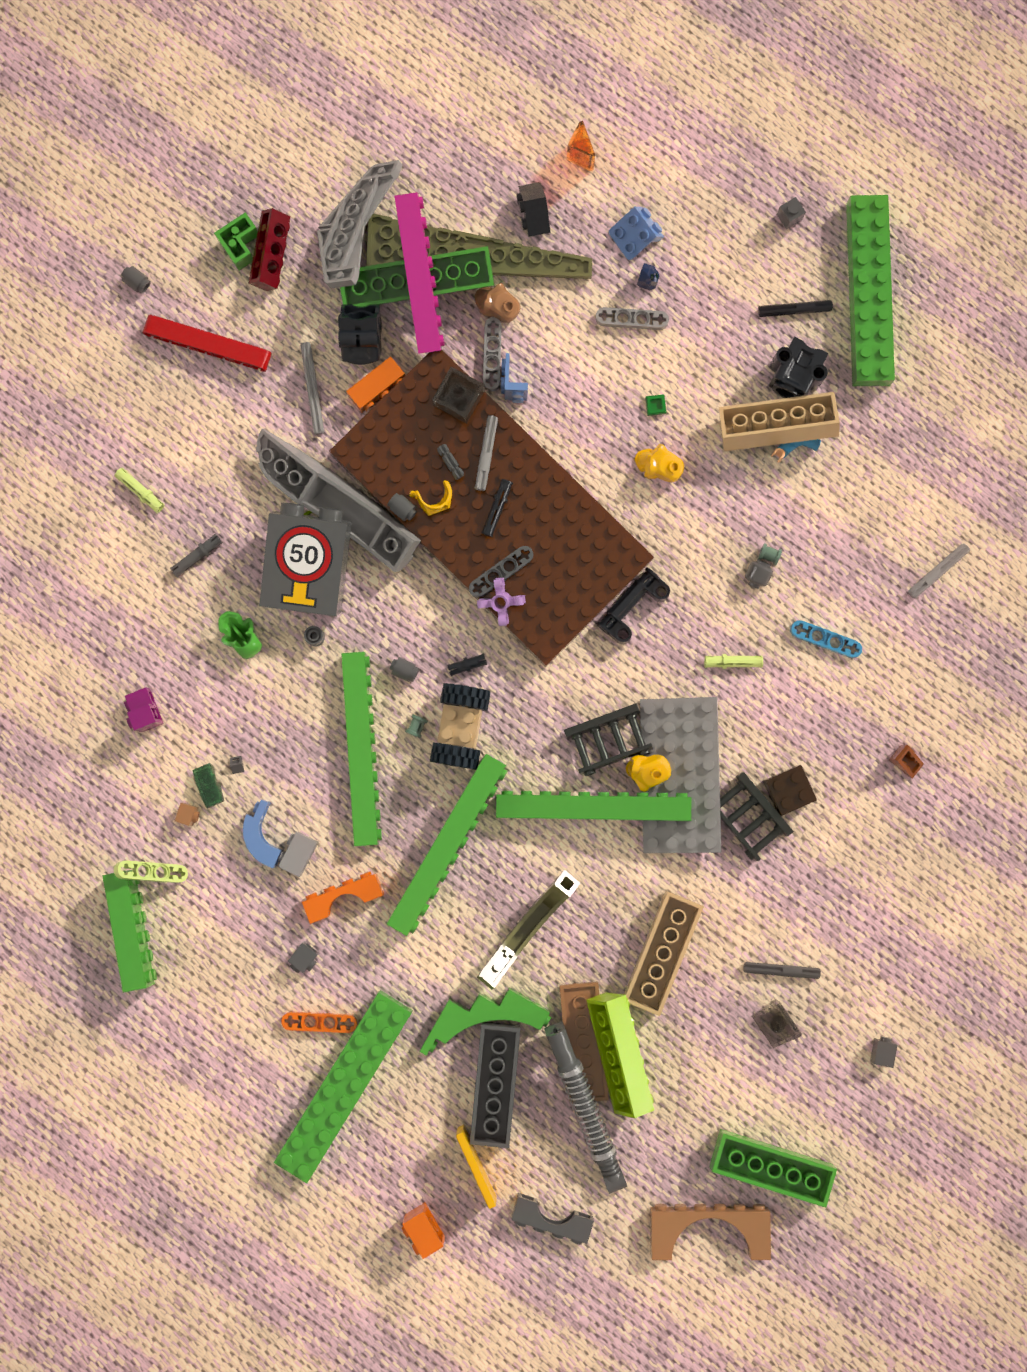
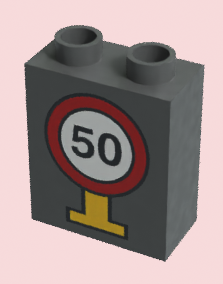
[259,503,352,616]

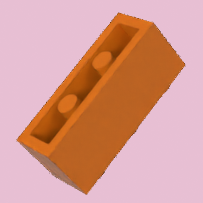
[346,356,405,413]

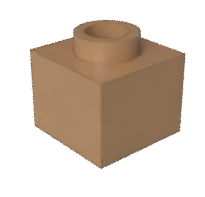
[175,803,200,826]

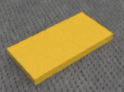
[456,1125,497,1209]

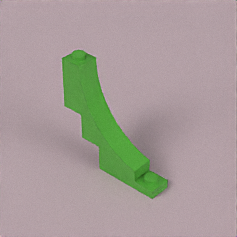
[420,987,551,1055]

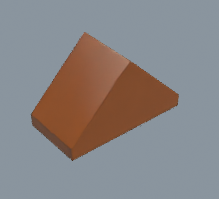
[889,744,924,779]

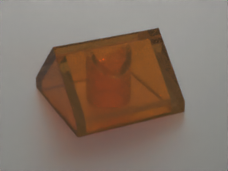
[566,121,595,171]

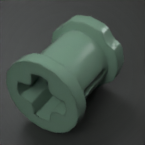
[758,543,782,566]
[405,714,428,738]

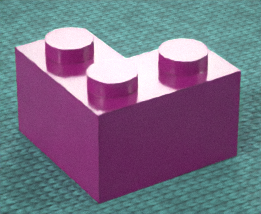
[124,687,164,732]

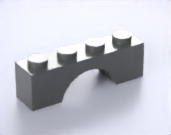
[512,1192,594,1245]

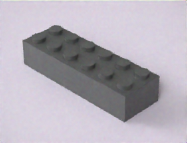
[470,1022,520,1148]

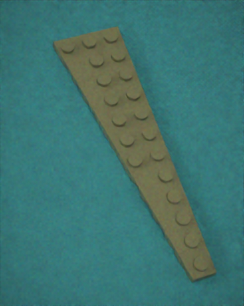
[366,214,592,279]

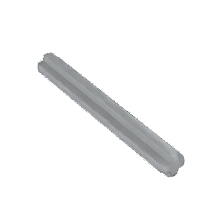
[300,342,324,435]

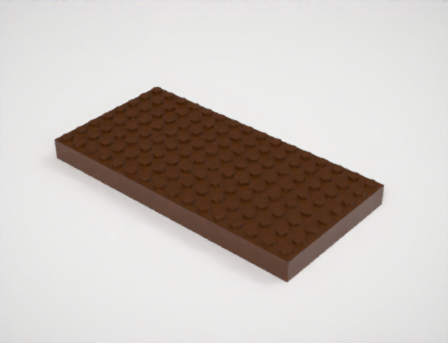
[329,349,654,667]

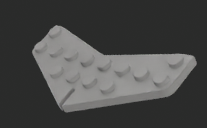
[317,160,403,288]

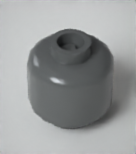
[745,559,773,589]

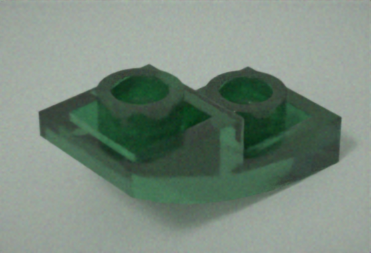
[192,763,225,809]

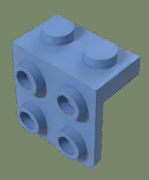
[609,206,664,260]
[501,353,528,403]

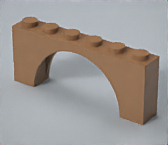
[650,1204,771,1260]

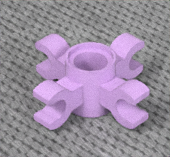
[477,577,526,626]

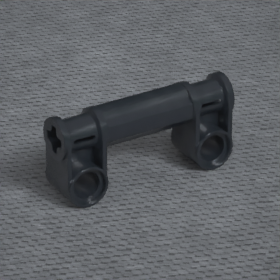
[596,567,670,645]

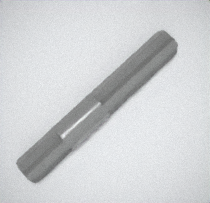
[475,416,498,491]
[908,543,970,598]

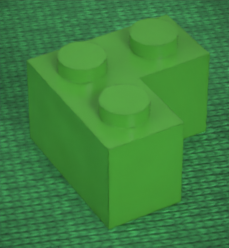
[214,212,258,271]

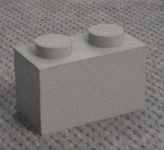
[278,831,319,877]

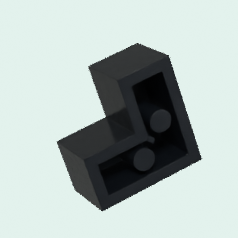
[516,182,551,237]

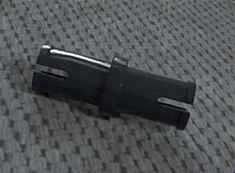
[447,653,488,676]

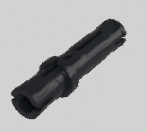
[481,479,513,537]

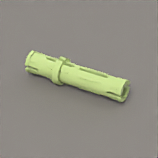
[114,467,165,513]
[704,654,763,669]

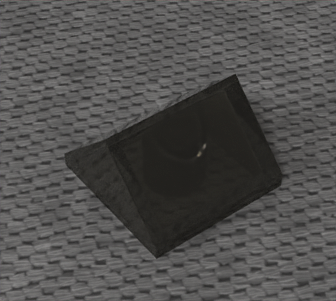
[751,998,802,1048]

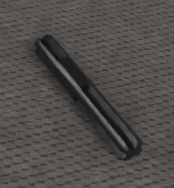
[758,300,833,317]

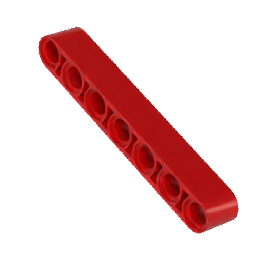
[142,315,272,372]

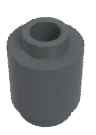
[121,266,151,294]
[387,493,417,521]
[390,657,420,682]

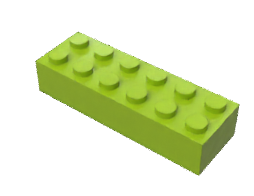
[586,992,654,1118]

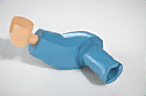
[771,439,821,463]

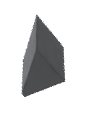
[230,756,244,774]

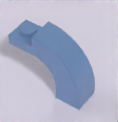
[243,799,283,868]

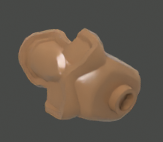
[474,283,521,323]

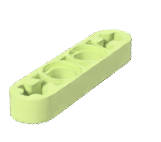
[114,860,188,883]

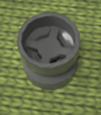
[304,626,325,647]

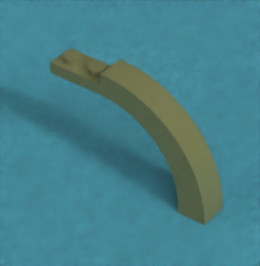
[477,871,580,990]

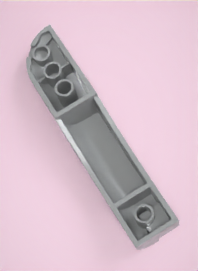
[256,429,421,572]

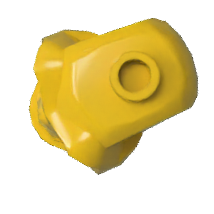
[635,444,684,483]
[625,755,671,792]

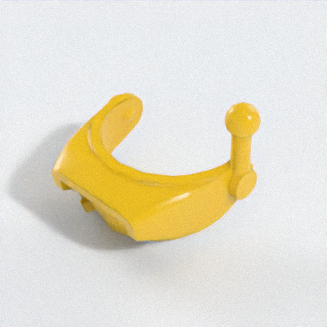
[409,480,452,516]

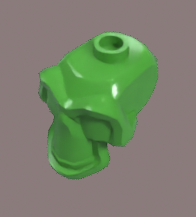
[218,611,262,659]

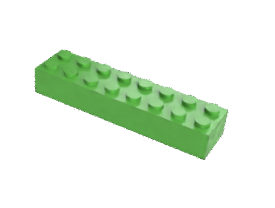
[340,246,495,307]

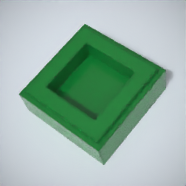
[645,394,667,416]

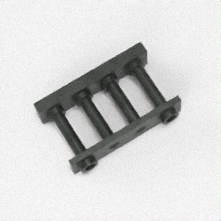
[564,703,653,776]
[720,772,794,861]

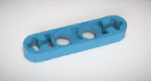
[790,620,862,658]

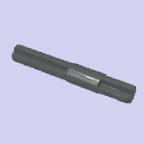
[743,962,821,979]

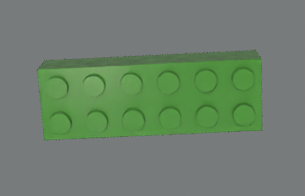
[102,870,157,993]
[709,1129,837,1208]

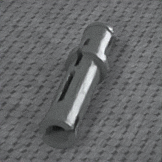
[170,533,223,578]

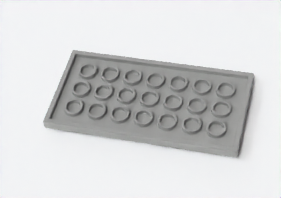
[640,697,722,853]

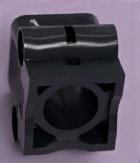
[338,304,382,365]
[769,336,829,398]

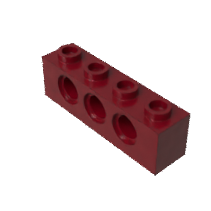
[248,208,291,291]

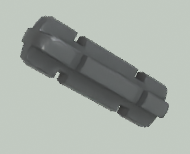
[437,444,464,480]

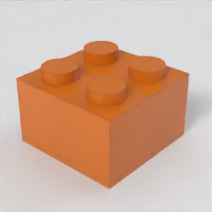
[402,1202,445,1259]

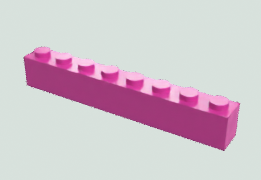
[394,192,445,354]

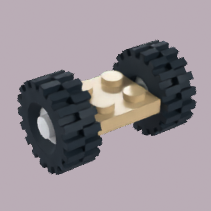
[430,683,491,770]

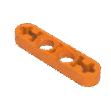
[281,1012,358,1033]

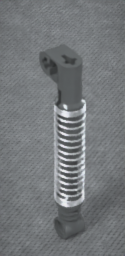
[544,1021,628,1194]

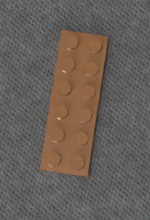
[559,981,609,1103]

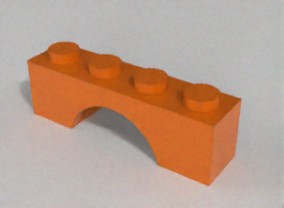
[302,871,384,924]

